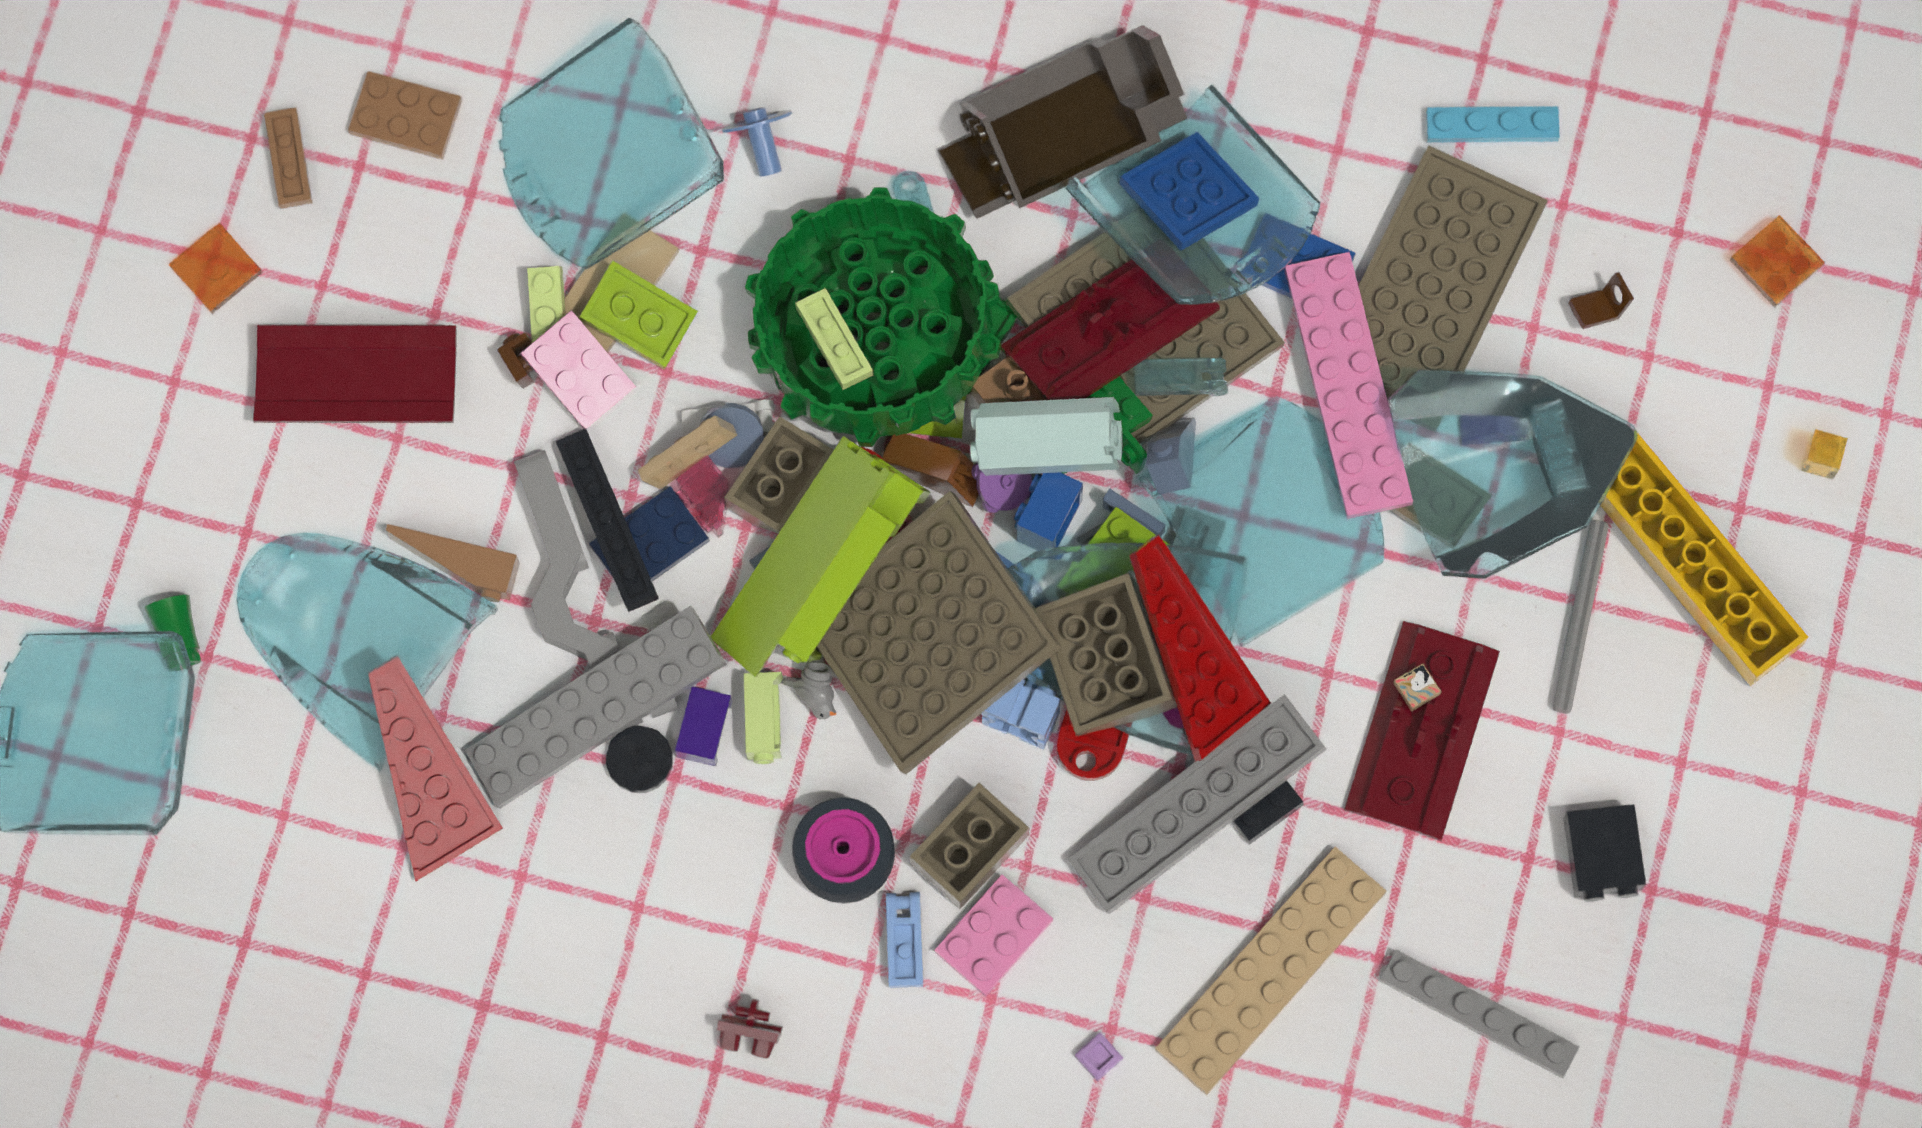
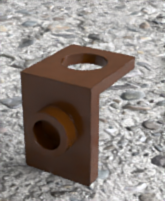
[1568,272,1634,329]

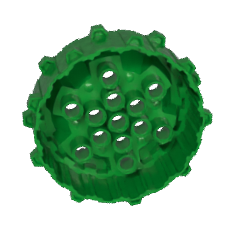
[745,187,1001,447]

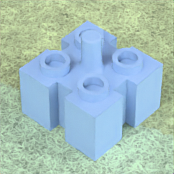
[982,667,1060,750]

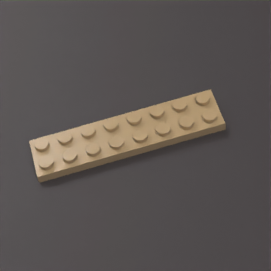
[1155,847,1387,1096]

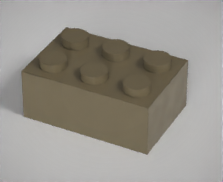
[909,783,1029,909]

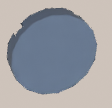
[700,403,765,468]

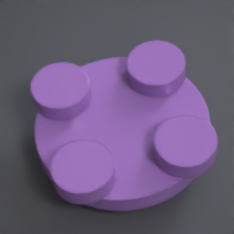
[972,462,1032,513]

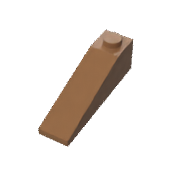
[386,524,520,603]

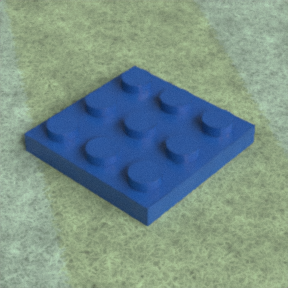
[1119,131,1259,251]

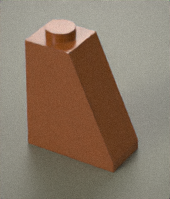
[882,434,979,507]

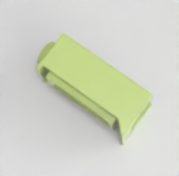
[744,672,783,764]

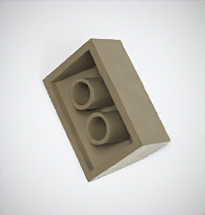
[724,416,834,534]

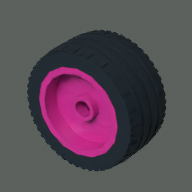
[792,797,895,903]

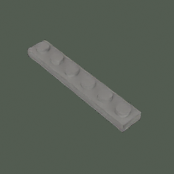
[1380,949,1579,1079]

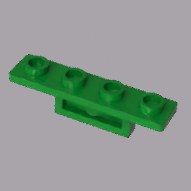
[1087,376,1153,474]

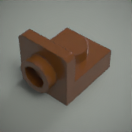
[497,332,534,389]

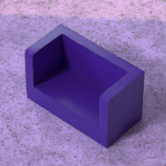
[675,686,733,766]

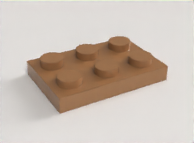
[348,71,463,160]

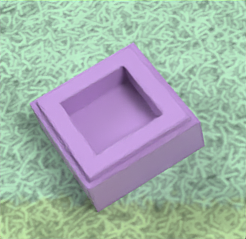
[1075,1032,1123,1082]

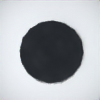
[606,726,673,793]

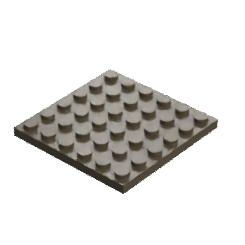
[1006,207,1285,446]
[817,491,1062,774]

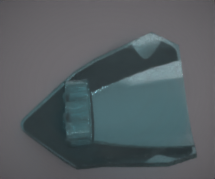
[1388,369,1637,579]

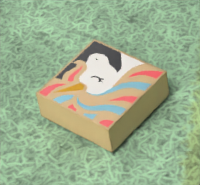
[1393,664,1441,712]

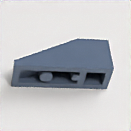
[1146,417,1196,494]

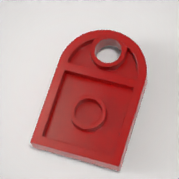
[1057,708,1133,781]

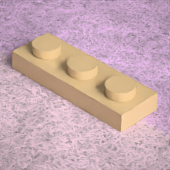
[638,415,737,489]

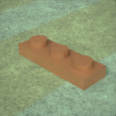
[264,107,313,209]

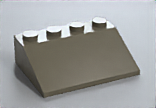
[1035,573,1177,736]

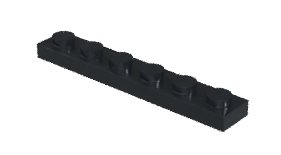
[555,428,659,612]

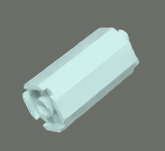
[970,397,1122,475]

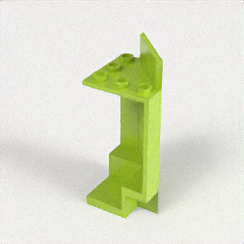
[711,436,931,677]

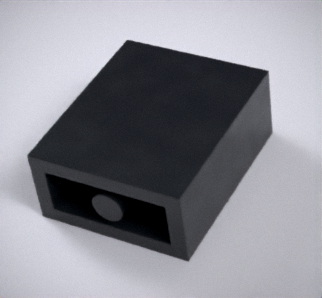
[1563,804,1646,902]

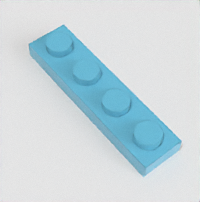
[1426,106,1560,143]

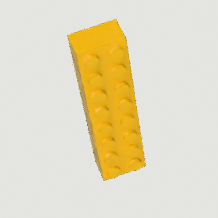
[1598,430,1809,687]

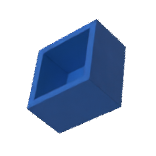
[1014,472,1083,558]

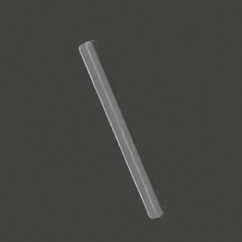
[1553,520,1609,714]

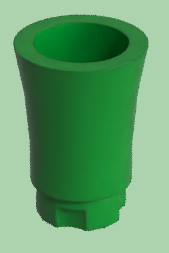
[144,594,201,671]

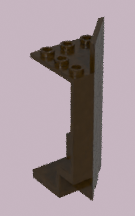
[937,25,1188,219]

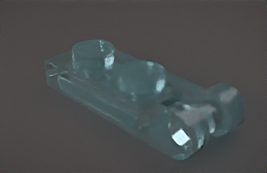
[1133,358,1228,396]

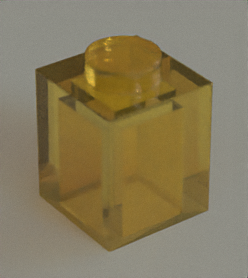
[1801,429,1848,480]

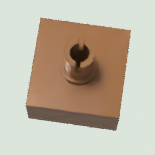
[971,357,1046,405]

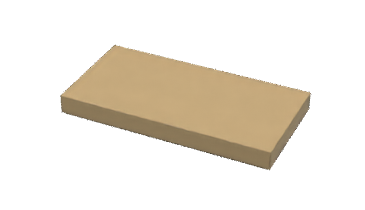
[565,214,679,353]

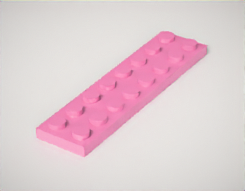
[1284,252,1413,519]

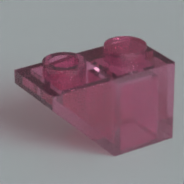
[676,455,730,538]

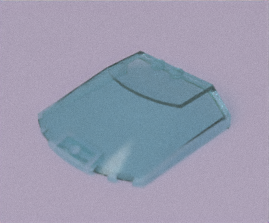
[499,18,724,269]
[1066,85,1321,305]
[1135,396,1384,647]
[0,631,195,835]

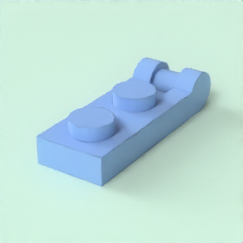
[886,892,923,988]

